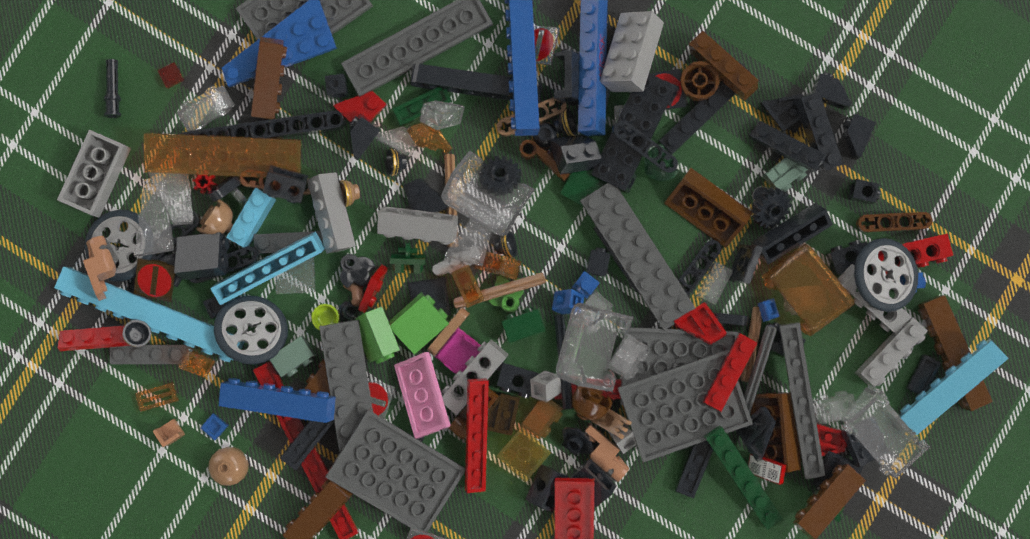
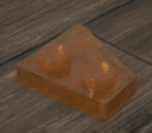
[407,119,452,153]

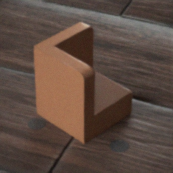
[153,419,185,447]

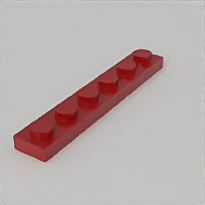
[465,378,489,493]

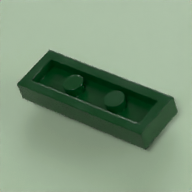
[393,86,453,127]

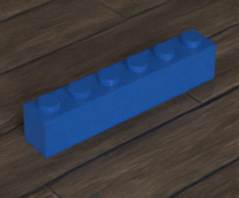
[219,378,336,423]

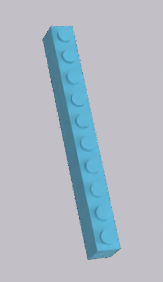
[54,267,244,362]

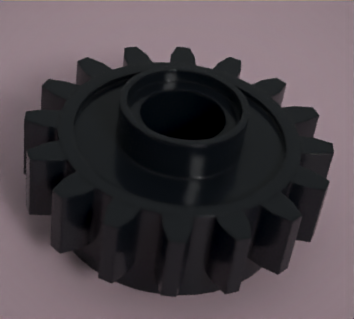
[479,156,521,196]
[751,187,792,229]

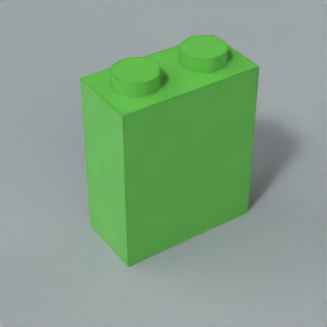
[388,292,449,355]
[354,307,400,364]

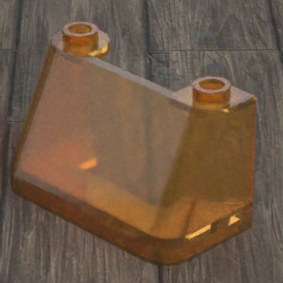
[761,244,854,336]

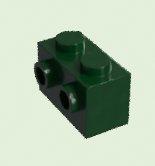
[501,307,546,343]

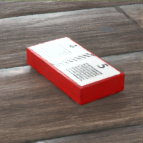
[748,454,786,485]

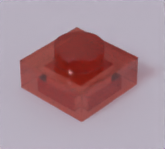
[158,62,185,89]

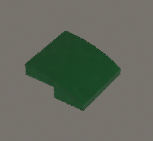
[560,169,607,206]

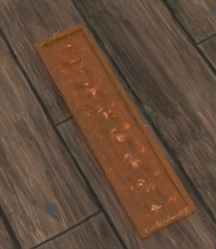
[144,133,301,177]

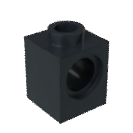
[325,74,349,99]
[848,179,881,204]
[586,247,611,277]

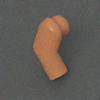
[343,282,364,307]

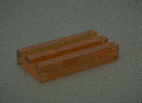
[135,382,179,412]

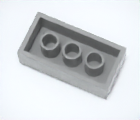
[600,11,664,92]
[57,130,131,217]

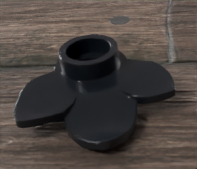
[340,254,376,288]

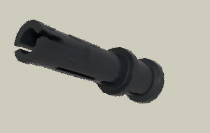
[103,59,121,118]

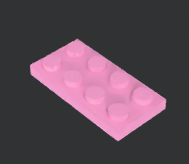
[394,352,450,439]

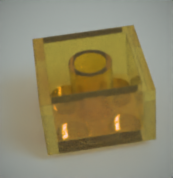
[496,427,551,482]

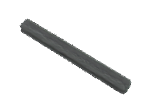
[744,325,777,414]

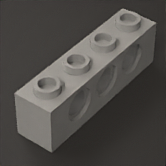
[836,264,912,334]
[441,340,509,415]

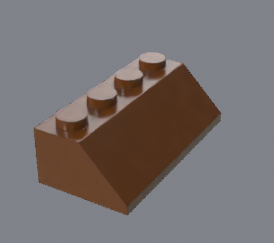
[664,168,752,248]
[751,392,801,472]

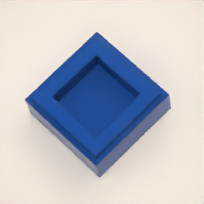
[758,298,779,322]
[201,413,229,441]

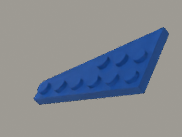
[222,0,337,87]

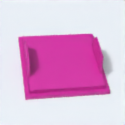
[435,327,483,376]

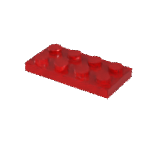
[555,478,594,539]

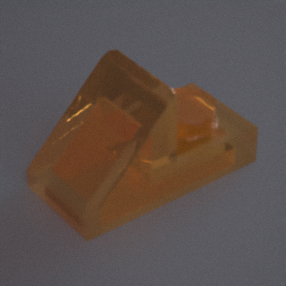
[179,347,216,378]

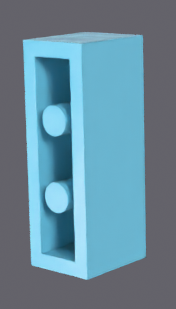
[226,187,276,247]

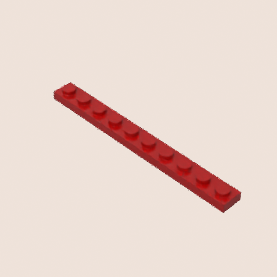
[253,361,359,539]

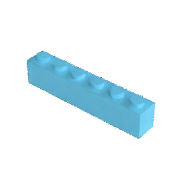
[210,231,325,305]
[900,339,1009,435]

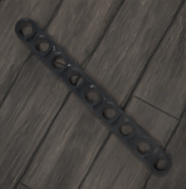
[174,111,346,152]

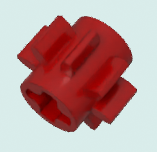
[192,170,218,195]

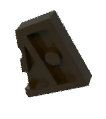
[487,393,520,436]

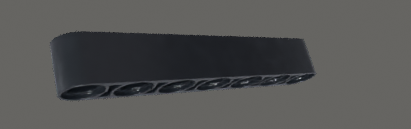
[410,64,543,104]

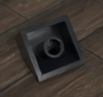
[548,134,602,175]

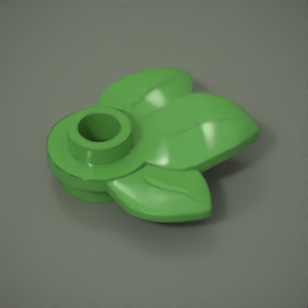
[489,276,524,312]

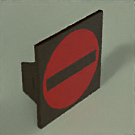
[134,258,175,302]

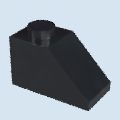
[812,72,851,110]
[349,113,380,161]
[843,113,876,160]

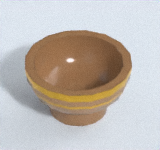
[339,180,360,207]

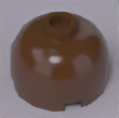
[680,61,719,101]
[572,383,612,420]

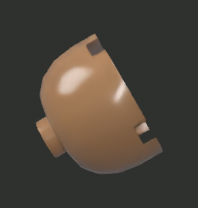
[197,199,234,234]
[208,447,249,486]

